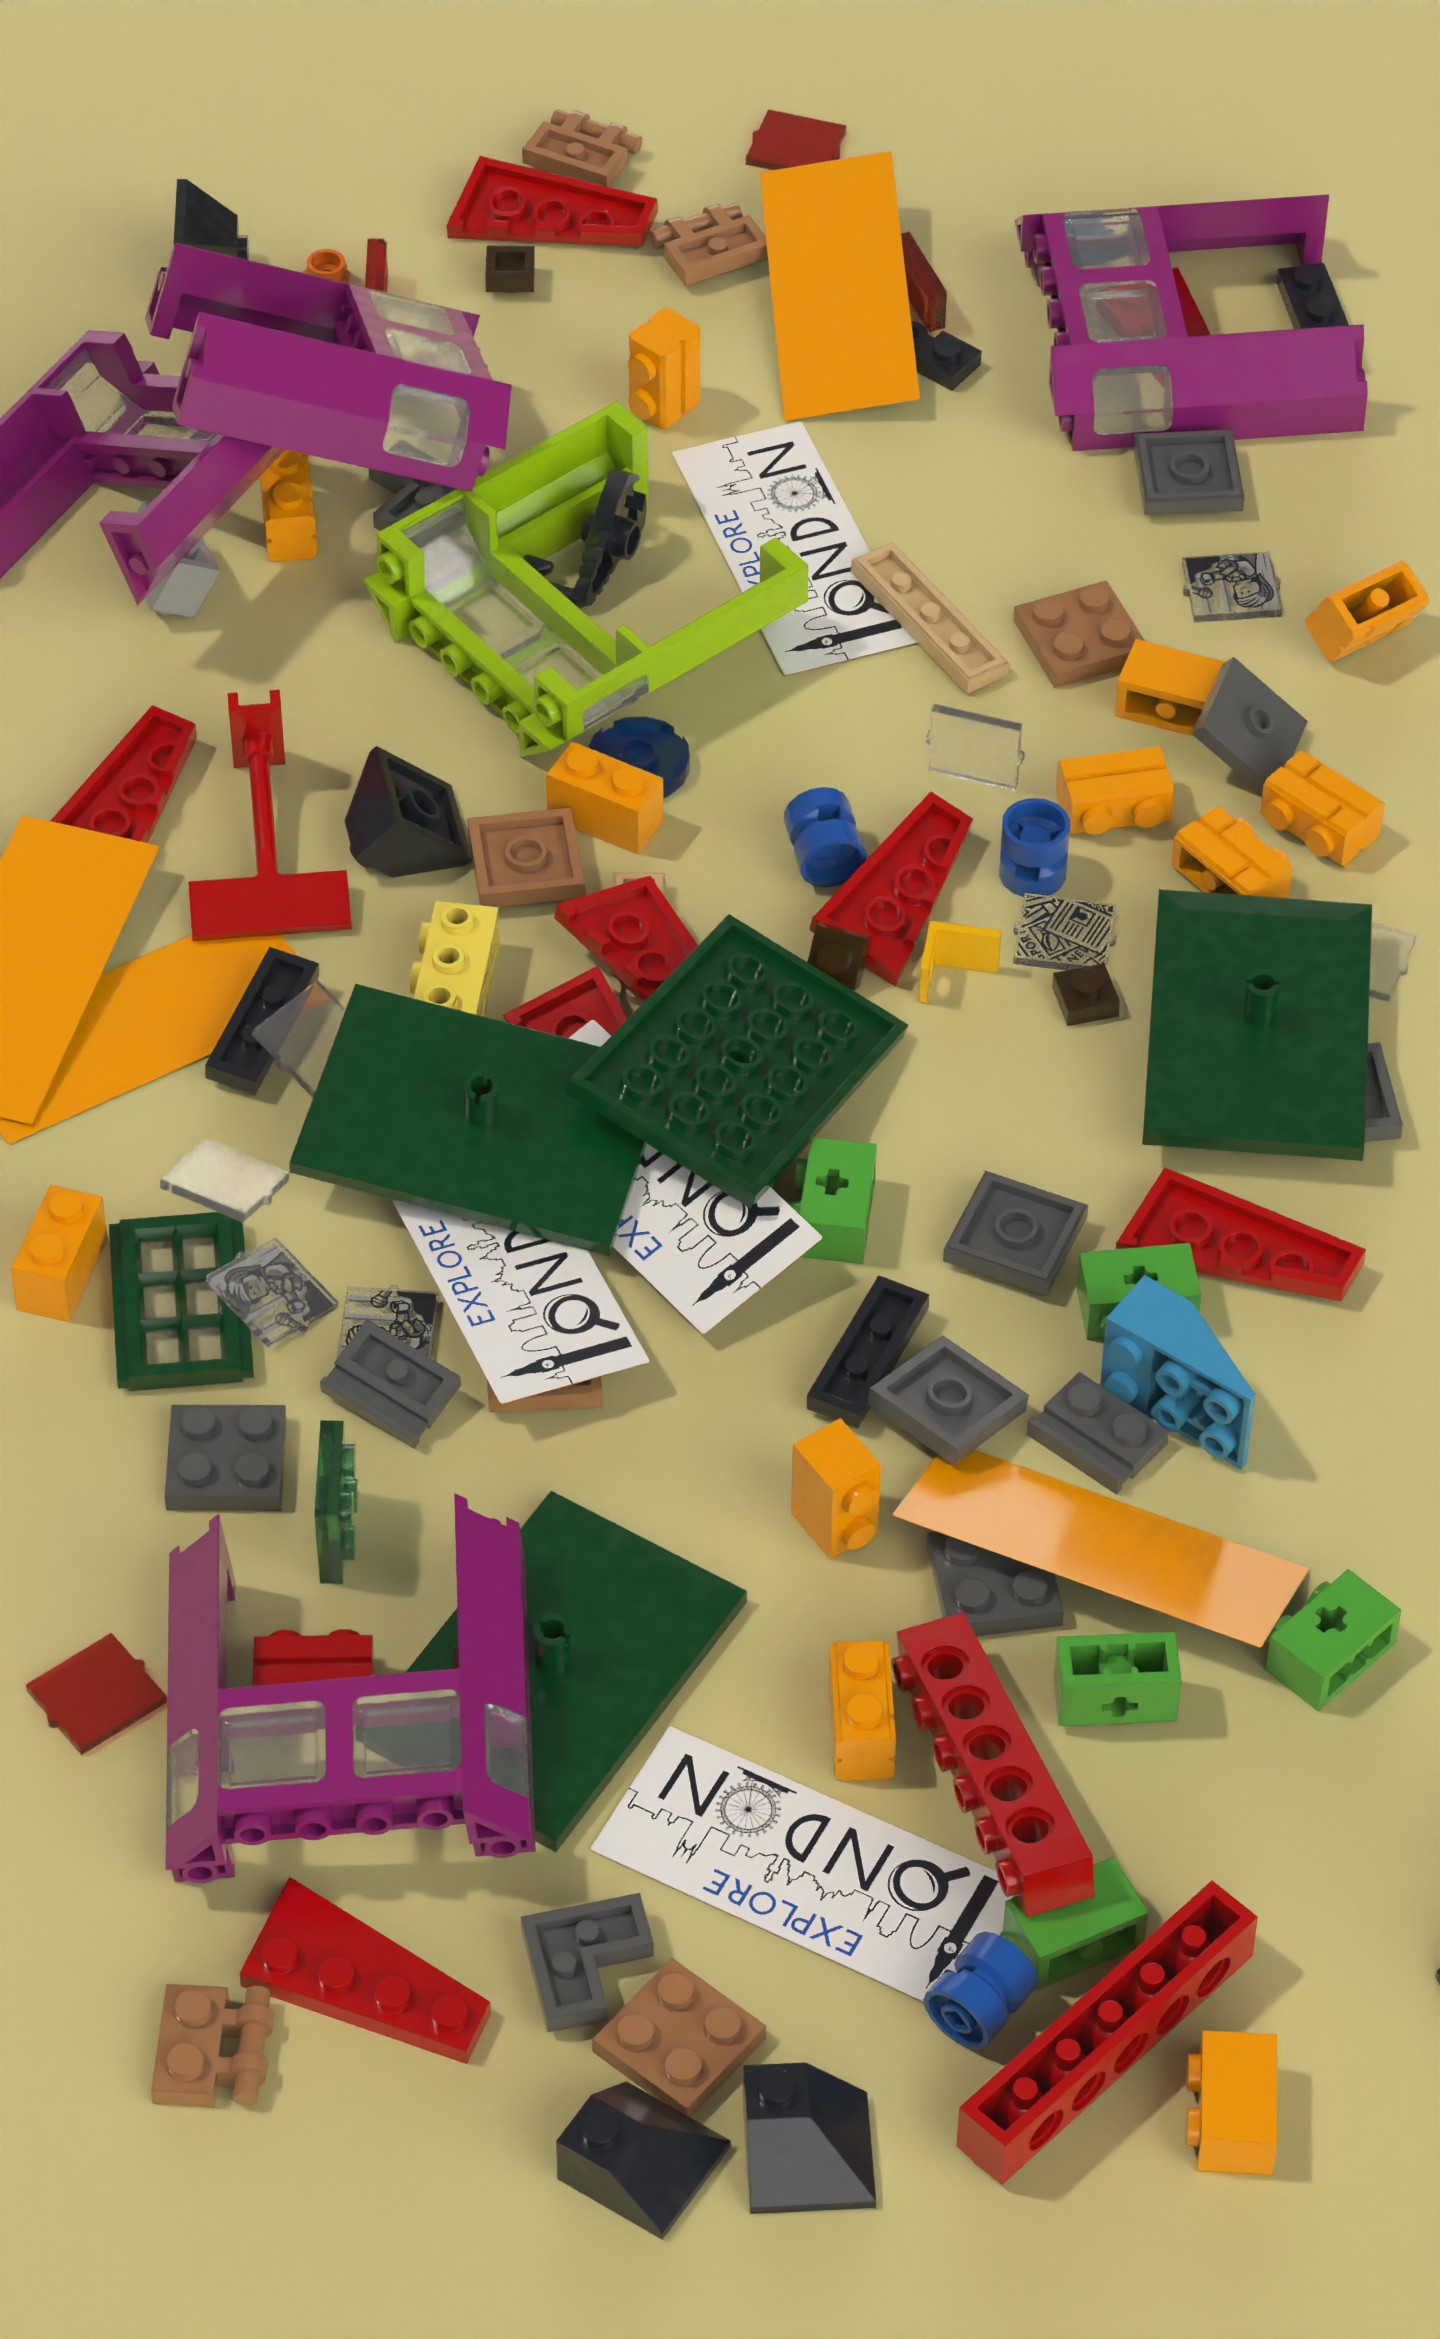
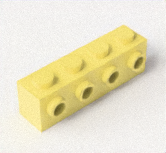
[410,901,500,1016]

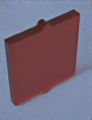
[746,109,847,170]
[26,1633,167,1755]

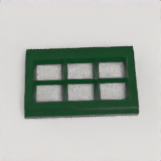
[109,1211,254,1391]

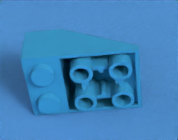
[1100,1275,1255,1469]

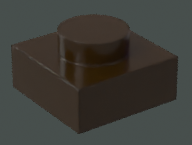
[485,245,535,293]
[807,922,872,990]
[1052,963,1120,1026]

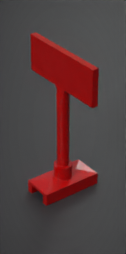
[188,689,352,941]

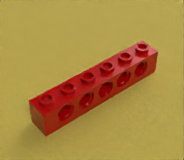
[891,1612,1095,1918]
[956,1880,1258,2185]

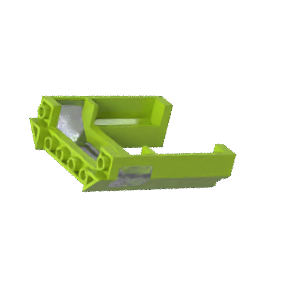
[363,401,808,757]

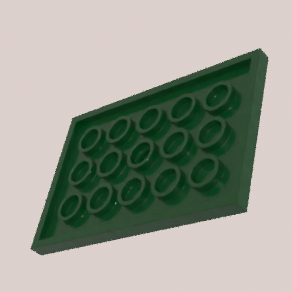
[1142,889,1372,1161]
[565,914,908,1209]
[289,984,647,1256]
[356,1491,747,1852]

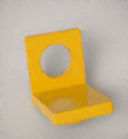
[919,921,1001,1003]

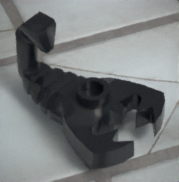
[523,468,647,608]

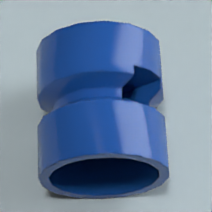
[784,787,867,888]
[999,798,1070,898]
[923,1931,1039,2050]

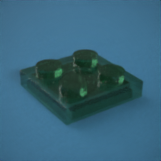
[314,1420,359,1584]

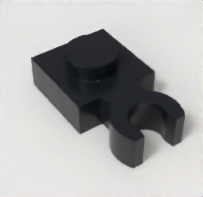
[911,321,982,391]

